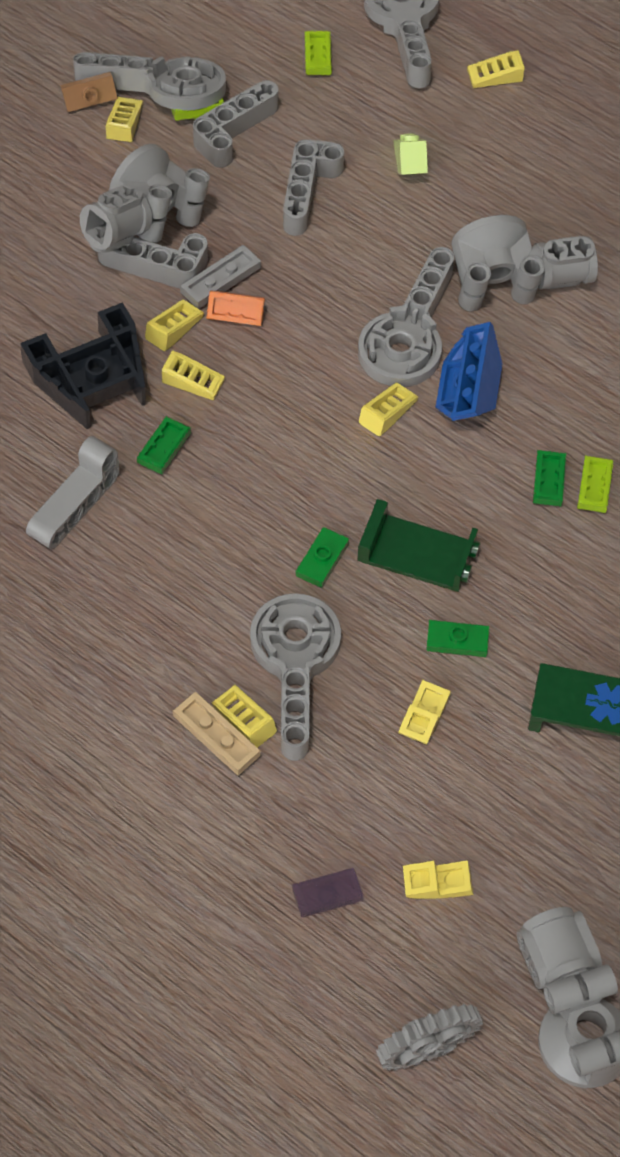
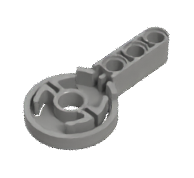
[364,0,439,88]
[73,52,226,110]
[358,247,454,387]
[250,594,341,761]

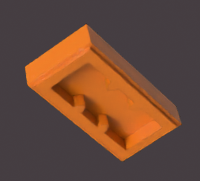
[206,290,265,326]

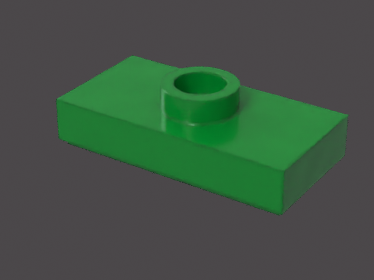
[137,416,191,475]
[532,450,566,506]
[296,527,349,588]
[426,620,489,657]

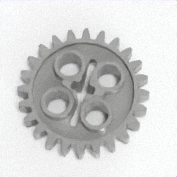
[376,1004,483,1071]

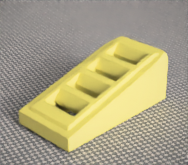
[467,50,524,88]
[105,97,143,142]
[145,299,204,351]
[162,351,225,401]
[359,383,418,436]
[212,685,277,748]

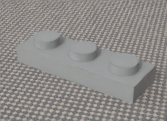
[180,245,261,309]

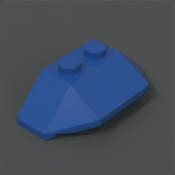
[435,322,503,421]

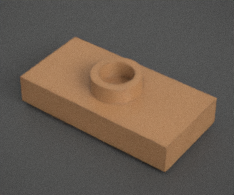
[60,72,118,112]

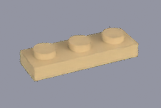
[173,692,260,775]

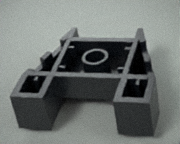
[20,302,146,429]

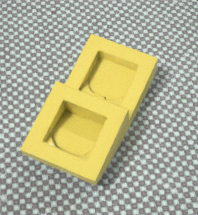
[398,680,451,745]
[403,860,473,899]

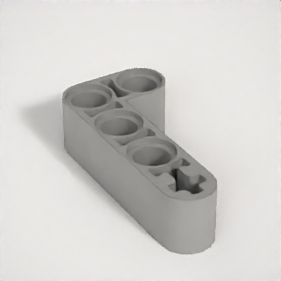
[193,81,278,168]
[283,139,344,236]
[98,233,208,289]
[26,436,119,549]

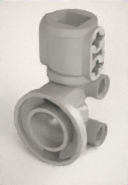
[80,144,210,253]
[451,215,598,311]
[516,907,620,1088]

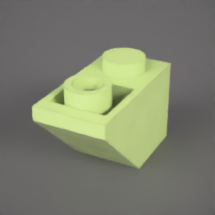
[393,134,428,175]

